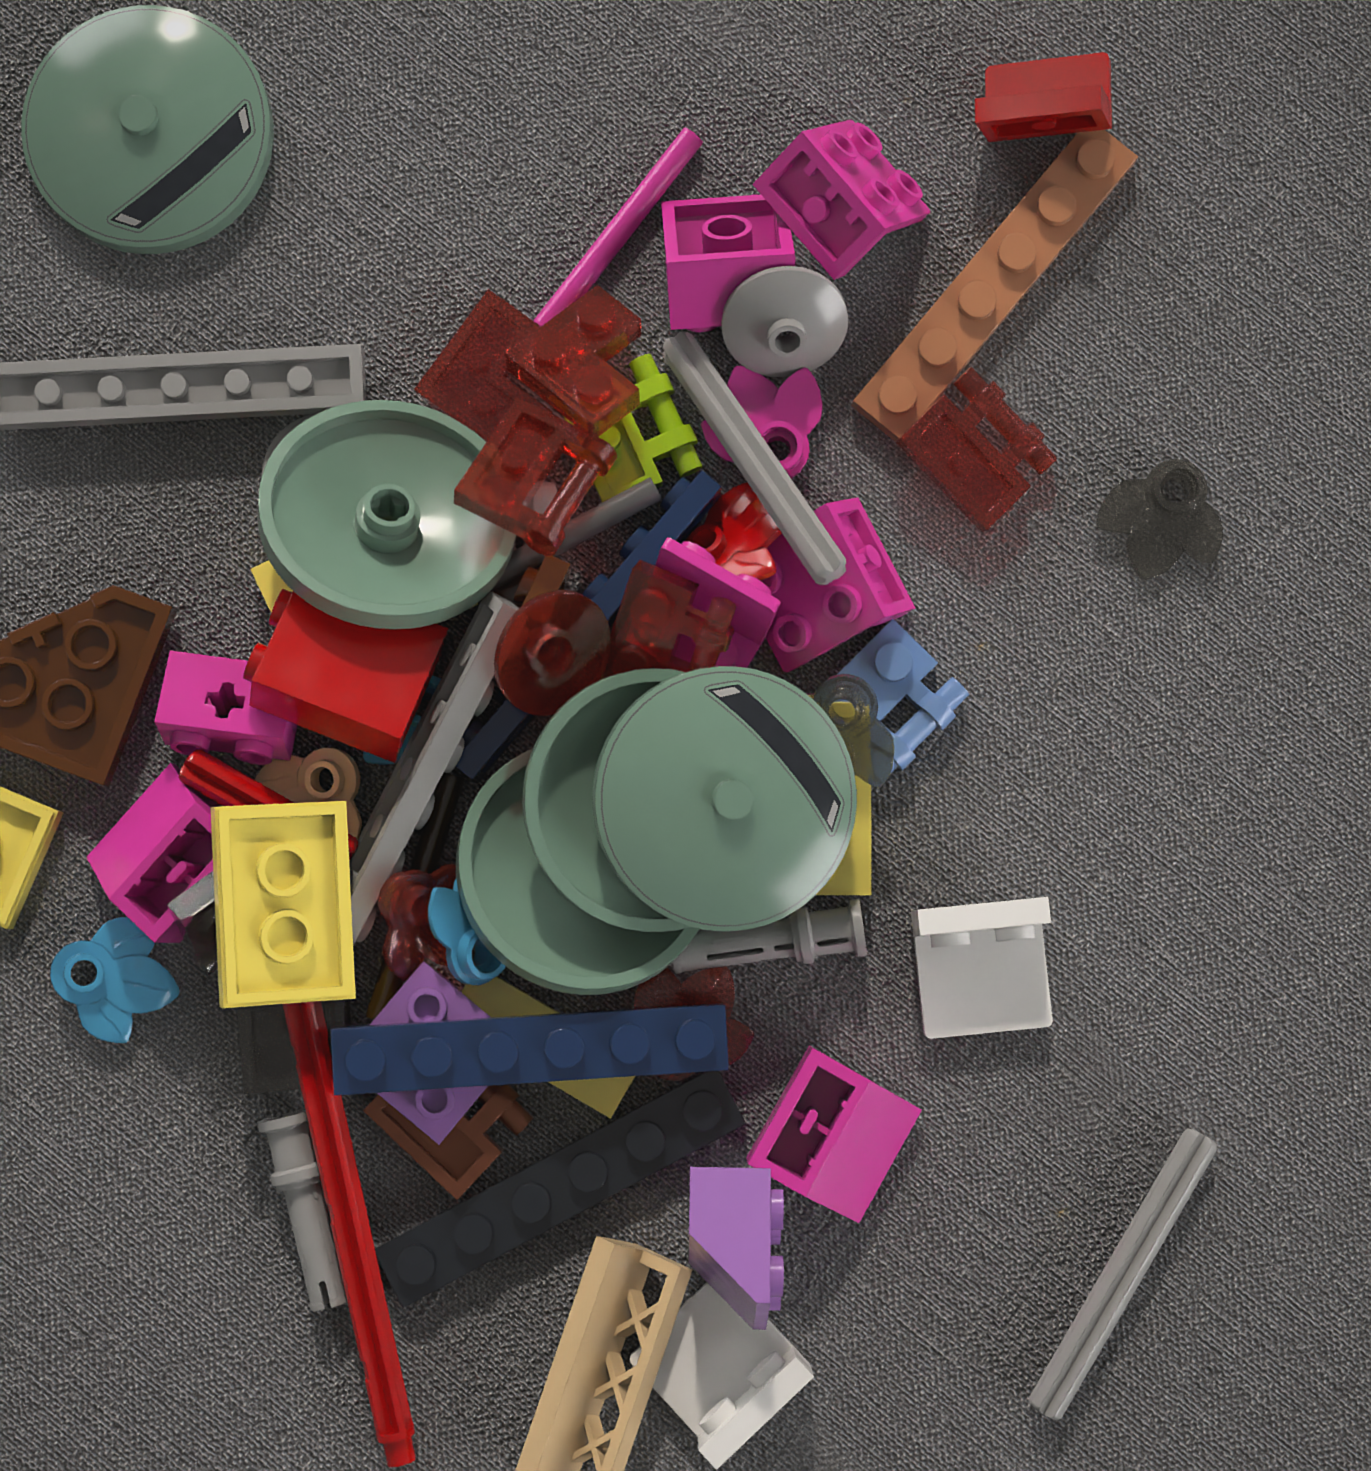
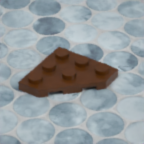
[0,585,177,787]

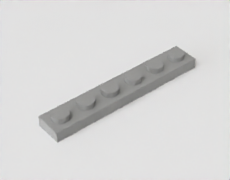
[0,344,366,430]
[349,591,526,946]

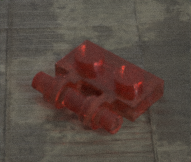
[895,367,1057,532]
[596,560,736,680]

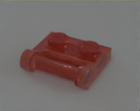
[454,397,617,556]

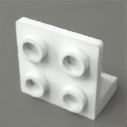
[911,897,1053,1039]
[630,1282,814,1470]

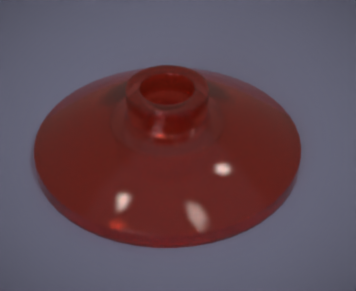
[494,590,611,716]

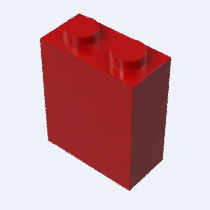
[243,589,448,763]

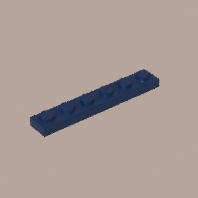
[456,470,722,784]
[331,1003,729,1095]

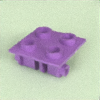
[370,961,490,1145]

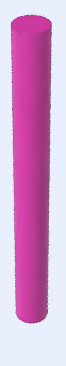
[532,128,703,338]

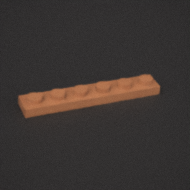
[851,130,1138,445]

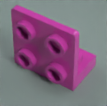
[752,120,930,280]
[761,497,915,672]
[617,538,780,672]

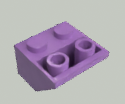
[689,1167,784,1330]

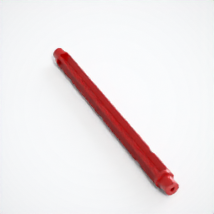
[282,1001,416,1467]

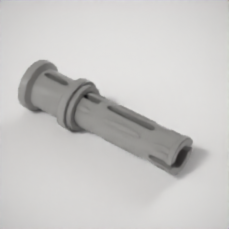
[673,899,867,974]
[257,1109,347,1311]

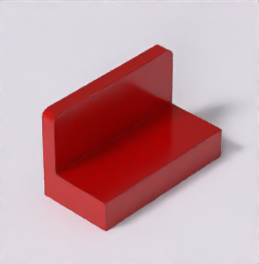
[975,52,1112,142]

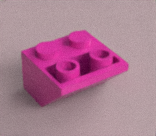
[86,763,220,943]
[746,1045,922,1223]

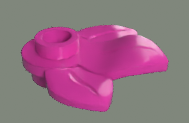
[701,365,822,478]

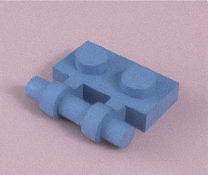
[813,619,969,784]

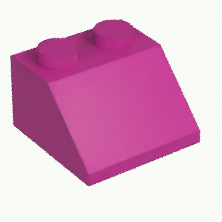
[661,194,795,332]

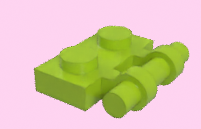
[553,354,703,503]

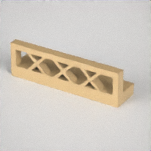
[515,1236,693,1471]

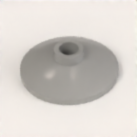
[721,266,848,377]

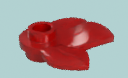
[684,482,782,581]

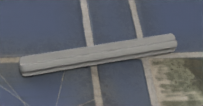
[663,331,846,585]
[1029,1128,1217,1421]

